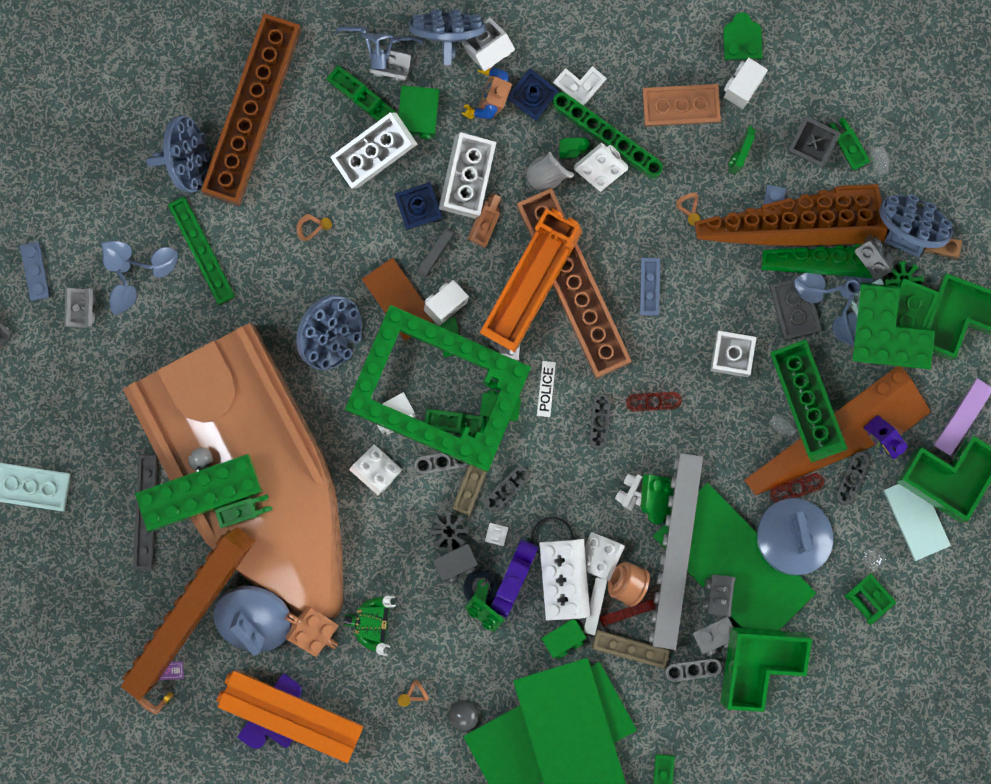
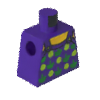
[863,415,907,459]

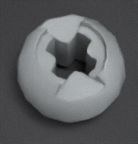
[188,447,213,471]

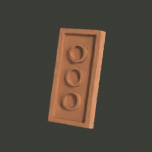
[642,84,721,127]

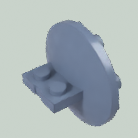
[409,9,485,65]
[146,116,211,193]
[879,194,953,258]
[296,295,362,370]
[757,498,833,576]
[214,585,291,656]

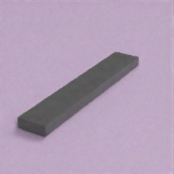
[133,454,158,570]

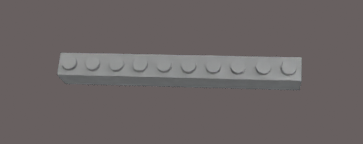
[649,453,703,650]

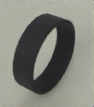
[531,517,574,556]

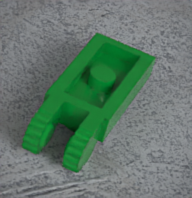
[829,117,870,171]
[215,494,273,529]

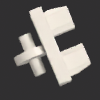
[615,474,643,511]

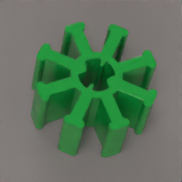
[883,261,924,286]

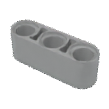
[415,453,468,475]
[664,658,722,682]

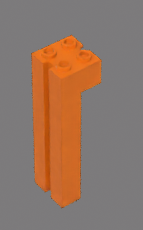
[480,208,582,353]
[216,670,364,763]

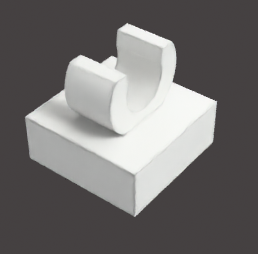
[485,523,508,546]

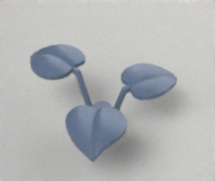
[335,25,423,69]
[101,241,178,315]
[794,273,874,346]

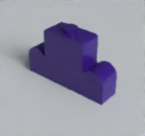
[490,538,539,618]
[237,673,302,749]

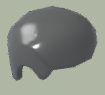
[449,700,479,732]

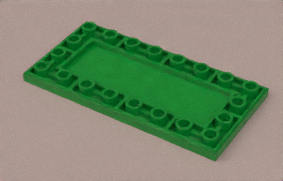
[652,482,816,631]
[513,658,626,784]
[463,661,637,784]

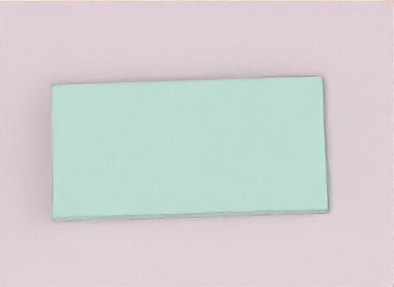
[0,463,71,512]
[883,484,951,561]

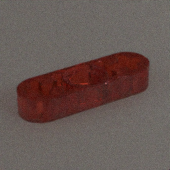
[626,392,682,412]
[769,473,824,503]
[600,599,656,626]

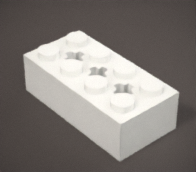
[330,113,418,189]
[439,132,496,218]
[540,539,590,620]

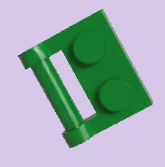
[844,573,897,625]

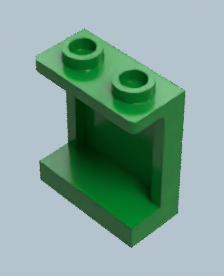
[398,85,440,140]

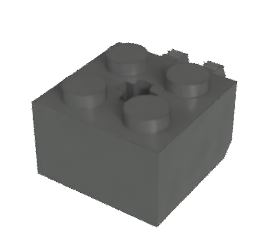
[702,574,736,617]

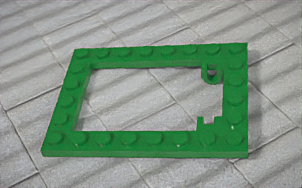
[345,305,531,472]

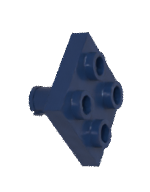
[507,68,560,122]
[394,182,443,231]

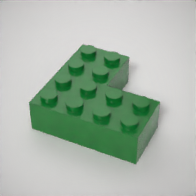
[925,273,991,361]
[852,282,935,370]
[896,435,991,523]
[720,627,812,712]

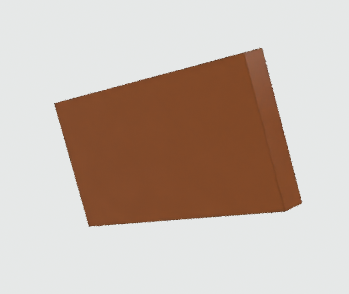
[362,258,434,342]

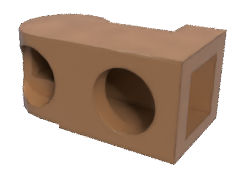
[924,239,962,260]

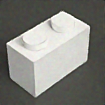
[424,280,469,326]

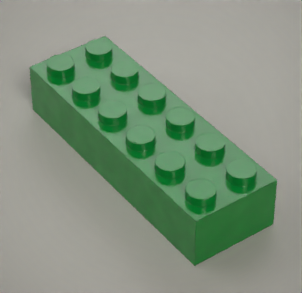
[770,339,848,463]
[135,454,263,532]

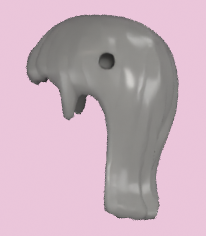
[526,152,574,192]

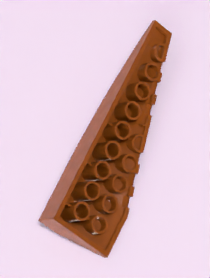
[694,184,888,246]
[744,366,931,496]

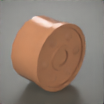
[608,562,650,607]

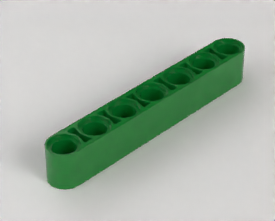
[553,92,663,179]

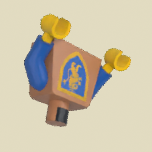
[461,67,512,119]

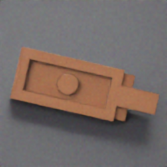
[467,194,501,247]

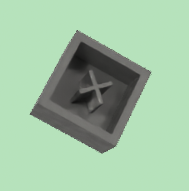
[788,116,841,169]
[433,544,478,584]

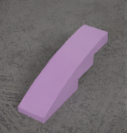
[934,378,991,456]

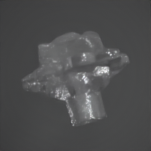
[862,547,886,571]

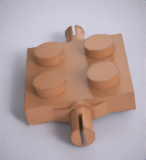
[285,605,339,657]

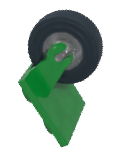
[463,570,504,632]

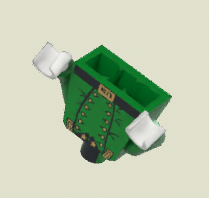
[344,596,396,656]

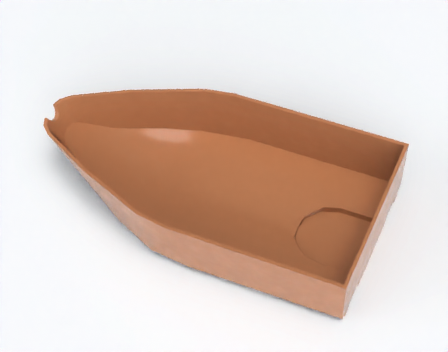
[123,323,343,619]

